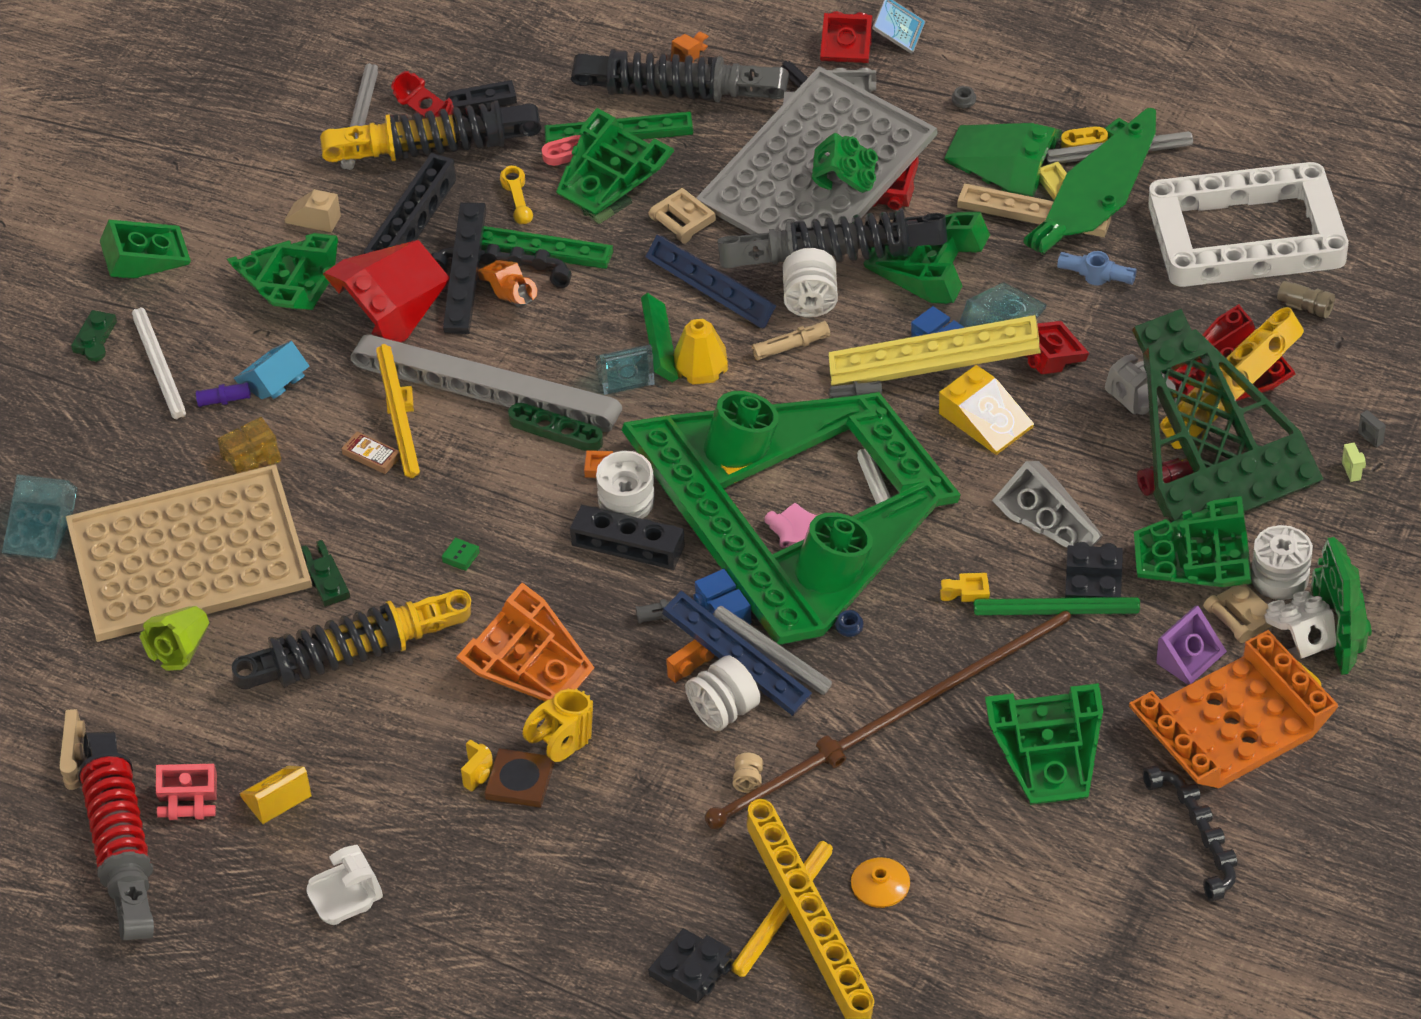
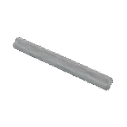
[713,606,832,695]

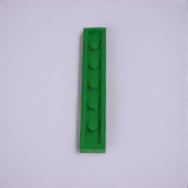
[544,112,693,144]
[481,226,613,269]

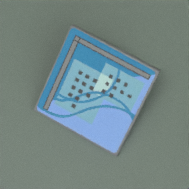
[872,0,926,54]

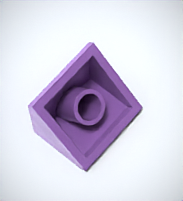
[1157,606,1227,685]

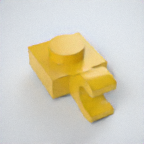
[940,573,990,602]

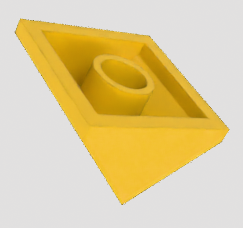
[239,766,312,824]

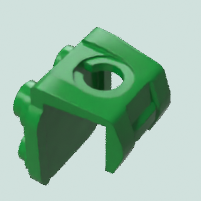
[812,133,878,193]

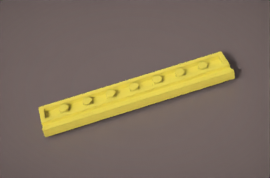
[829,315,1041,386]

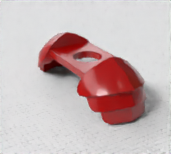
[391,71,454,118]

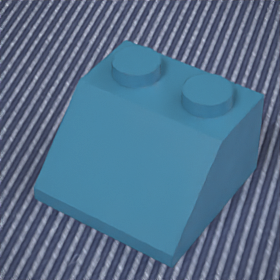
[234,341,309,399]

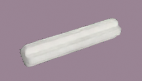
[857,449,891,504]

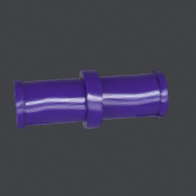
[196,382,251,407]

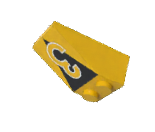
[939,364,1034,455]

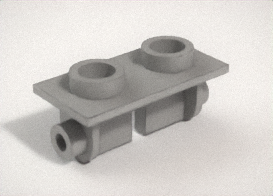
[827,68,876,93]

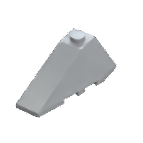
[992,461,1103,547]

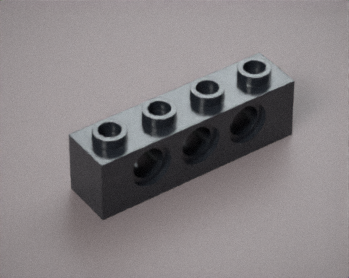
[570,504,685,570]

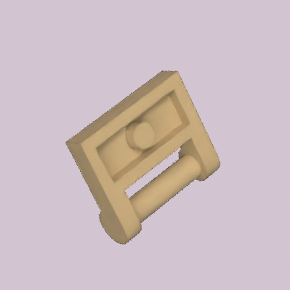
[648,188,716,243]
[1203,584,1272,643]

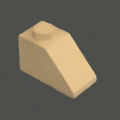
[285,189,341,233]

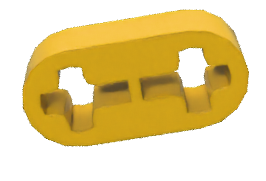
[1061,127,1108,148]

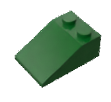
[100,219,191,278]

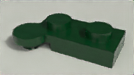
[71,310,117,361]

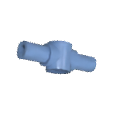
[1057,251,1137,285]

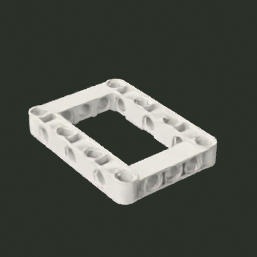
[1148,162,1348,287]

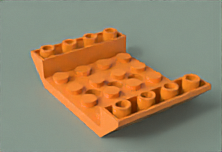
[1129,630,1338,788]

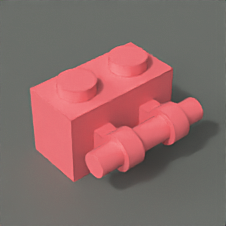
[156,764,217,820]

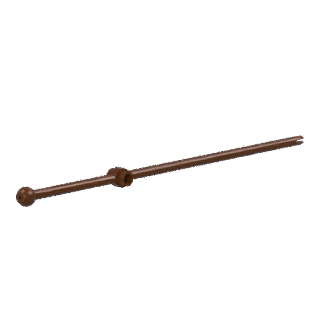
[705,611,1071,830]

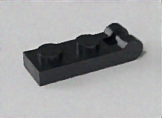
[446,80,517,115]

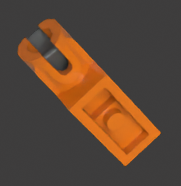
[478,260,538,307]

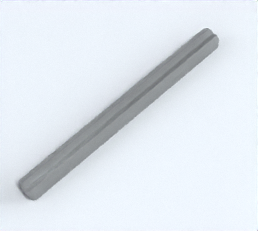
[341,63,378,170]
[1046,131,1193,164]

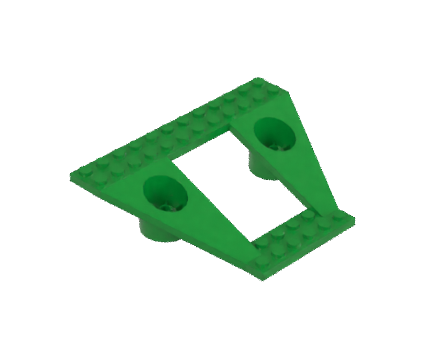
[621,391,961,645]

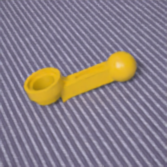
[500,166,533,224]

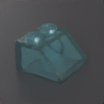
[595,344,655,395]

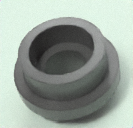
[952,86,976,108]

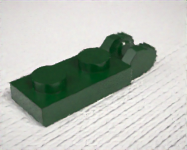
[301,540,351,607]

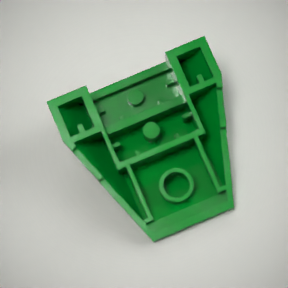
[556,108,674,216]
[944,123,1062,197]
[985,683,1103,805]

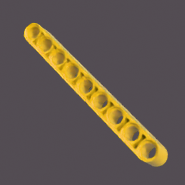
[746,799,874,1019]

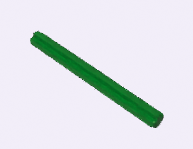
[974,597,1140,615]

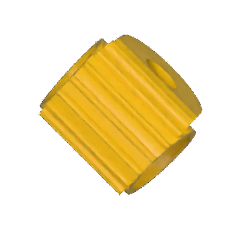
[523,688,593,762]

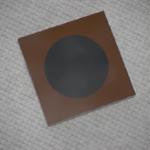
[485,748,555,808]

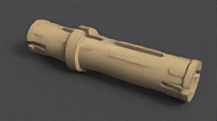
[752,321,830,361]

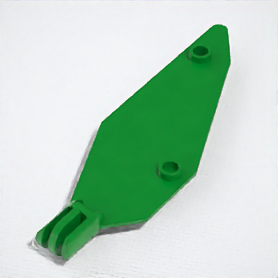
[1023,108,1156,255]

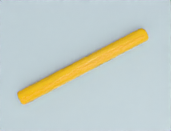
[376,344,420,478]
[732,841,833,977]

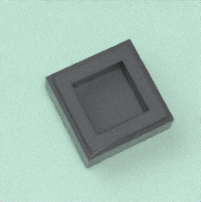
[1358,410,1386,448]

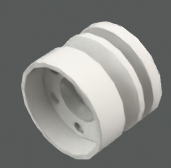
[783,248,838,317]
[596,451,655,519]
[1251,525,1313,600]
[685,655,760,731]

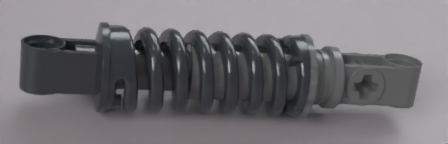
[571,48,789,103]
[717,208,948,268]

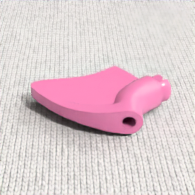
[764,503,818,549]

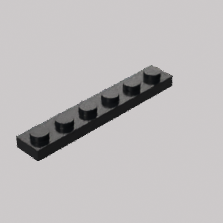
[443,202,486,334]

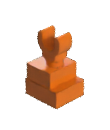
[671,32,709,63]

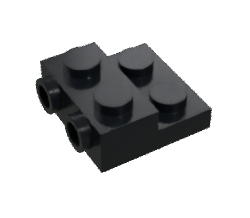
[1065,542,1123,598]
[648,928,733,1004]

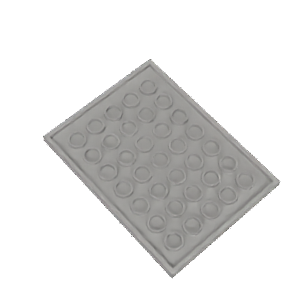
[696,66,938,234]

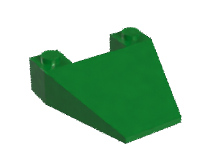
[863,212,990,304]

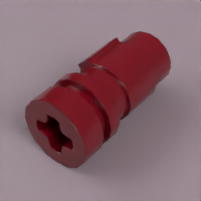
[1137,458,1194,496]

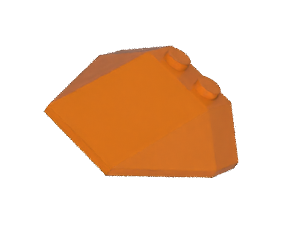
[456,583,595,701]

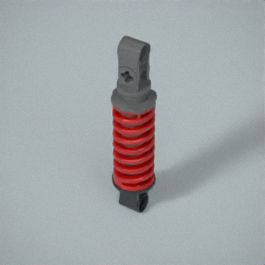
[78,731,154,940]

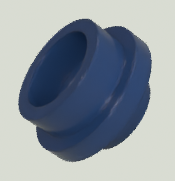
[836,610,863,637]

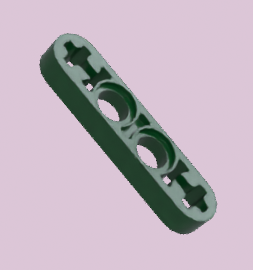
[508,403,604,451]

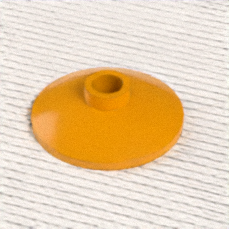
[851,857,910,908]

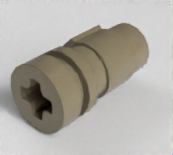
[1277,281,1335,318]

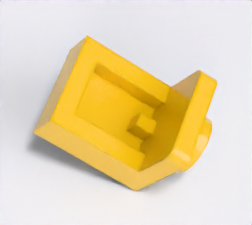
[461,740,493,792]

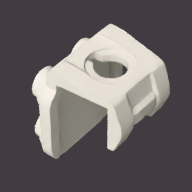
[1264,591,1336,660]
[307,845,383,925]

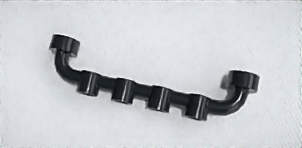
[431,244,572,288]
[1142,765,1237,902]

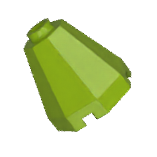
[139,606,210,671]

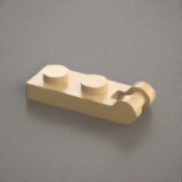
[60,709,86,790]

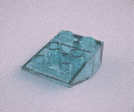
[2,474,78,560]

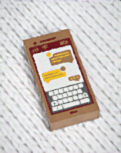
[341,432,400,474]

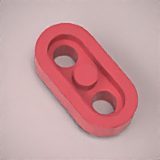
[542,135,581,166]

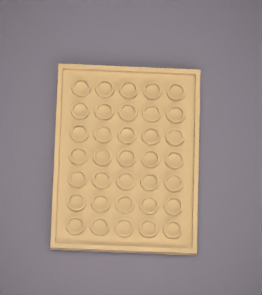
[66,464,312,642]

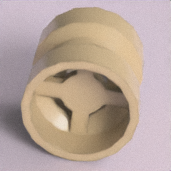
[733,753,763,793]

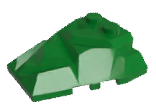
[1134,496,1252,587]
[1311,537,1372,675]

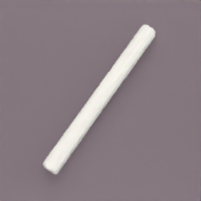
[132,307,186,419]

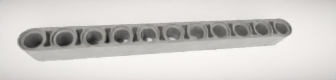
[351,335,622,432]

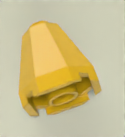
[674,319,728,385]

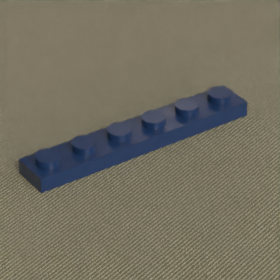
[646,235,776,328]
[662,591,812,716]

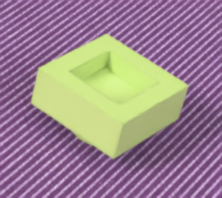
[1342,442,1366,482]

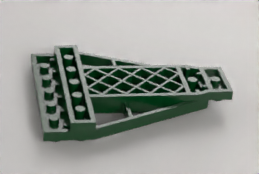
[1132,309,1323,522]

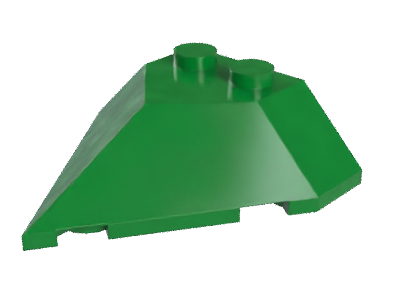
[227,233,338,310]

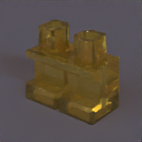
[217,417,281,474]

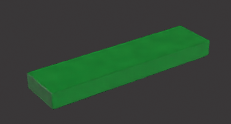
[641,293,679,383]

